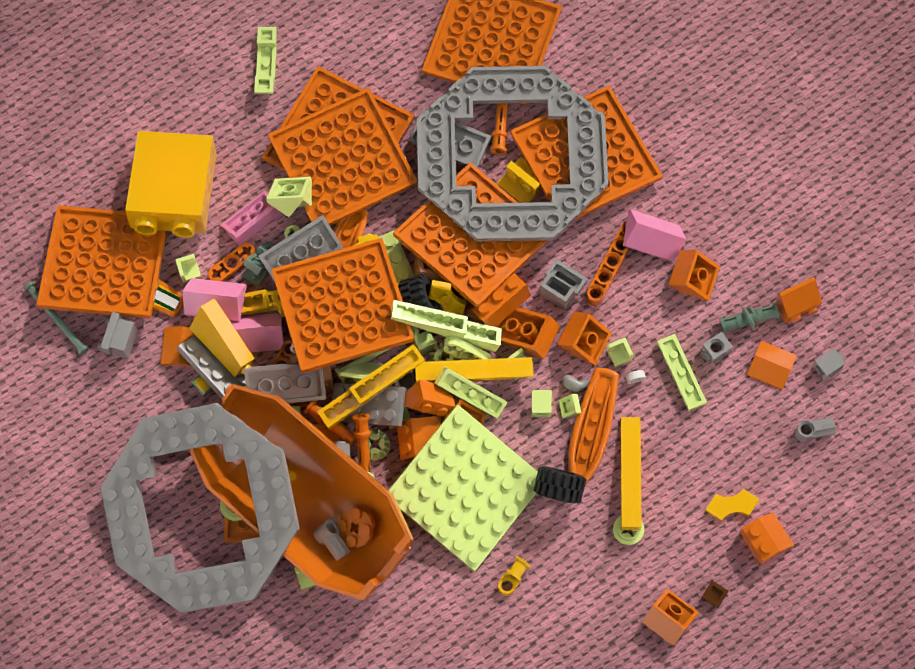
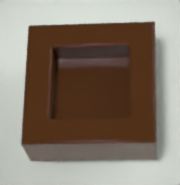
[701,581,729,608]

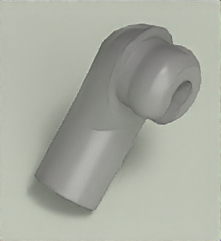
[562,375,590,392]

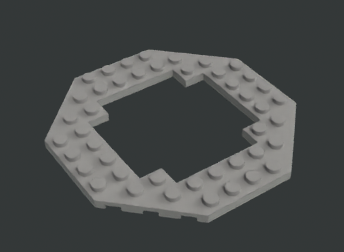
[417,66,608,242]
[101,403,300,613]

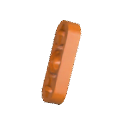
[208,243,256,282]

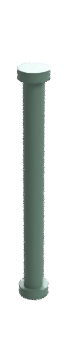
[24,281,89,355]

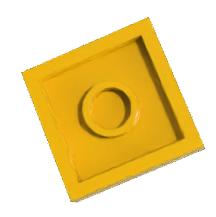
[496,157,542,203]

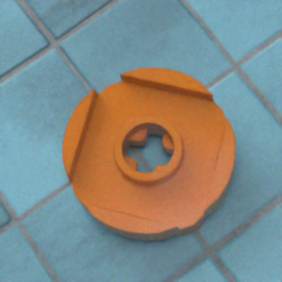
[336,508,375,548]

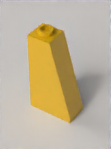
[189,299,254,378]

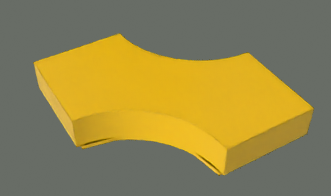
[428,280,466,316]
[705,489,760,522]

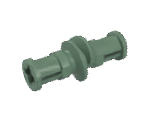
[719,302,780,334]

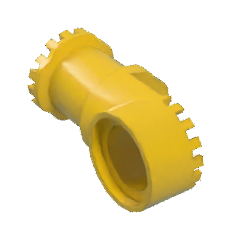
[498,556,531,596]

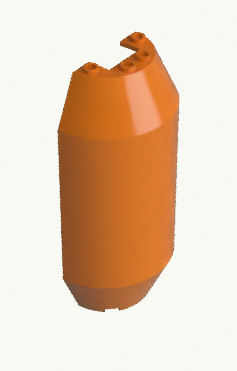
[189,384,414,600]

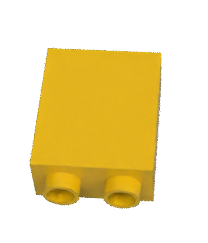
[125,131,217,238]

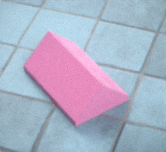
[221,191,282,246]
[623,209,686,261]
[182,278,247,322]
[230,313,284,353]

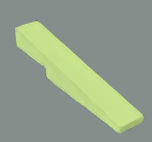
[391,300,502,352]

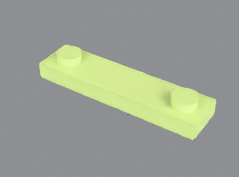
[657,334,707,411]
[435,366,508,419]

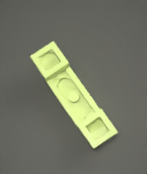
[254,27,277,94]

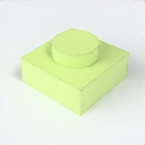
[559,394,581,419]

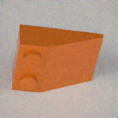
[496,308,560,359]

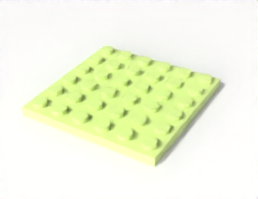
[388,405,538,571]

